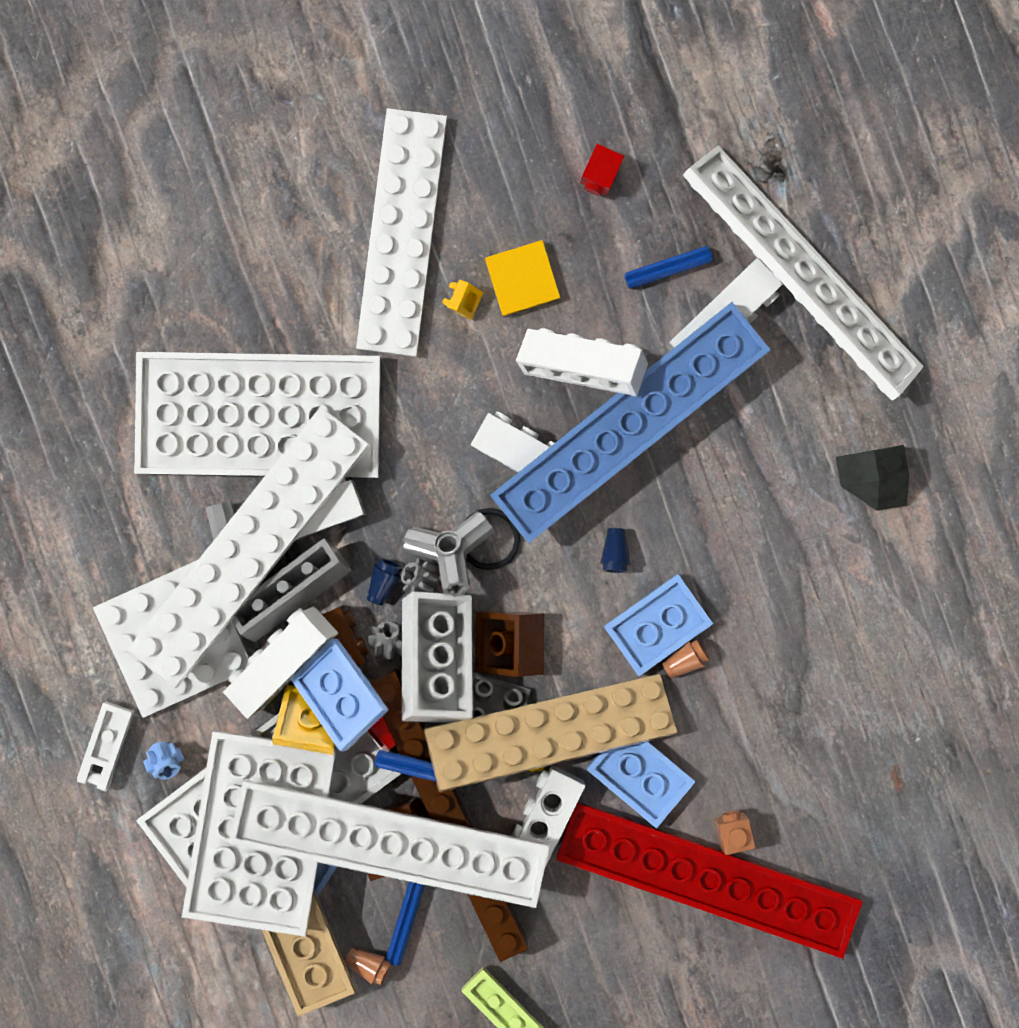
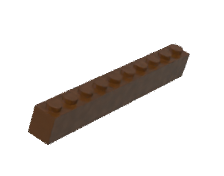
[369,668,528,962]

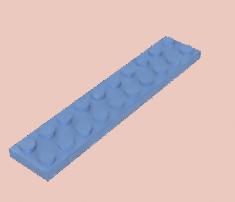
[490,302,770,543]

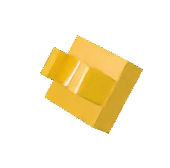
[442,279,483,320]

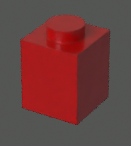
[580,144,624,196]

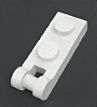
[77,701,135,792]

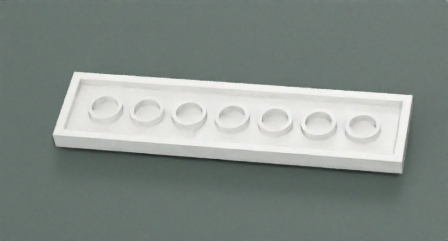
[356,108,447,357]

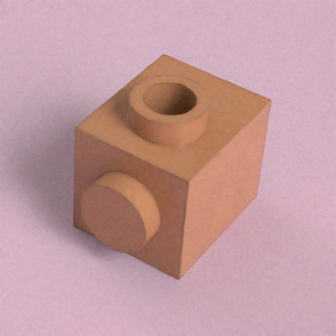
[714,810,755,855]

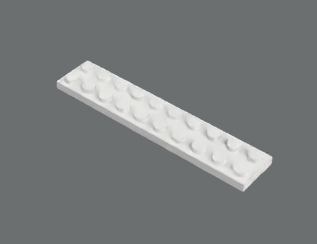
[683,145,924,401]
[127,407,370,688]
[229,779,550,908]

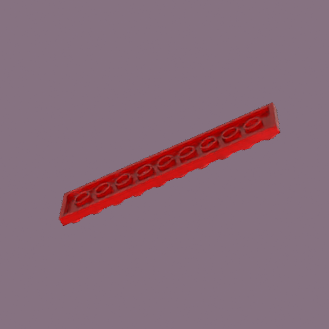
[555,802,863,959]

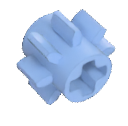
[143,741,184,780]

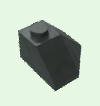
[836,445,909,511]

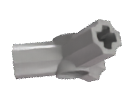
[403,512,495,597]

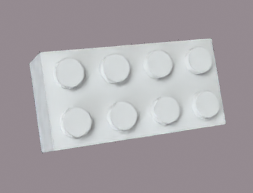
[402,592,473,723]

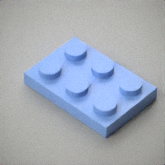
[603,574,713,676]
[291,638,389,751]
[586,741,695,828]

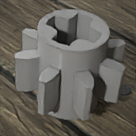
[401,558,439,593]
[368,622,402,659]

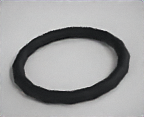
[466,508,521,570]

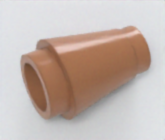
[662,639,710,679]
[345,947,391,986]

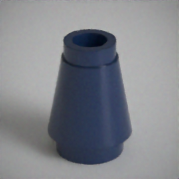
[600,528,630,573]
[367,558,402,606]

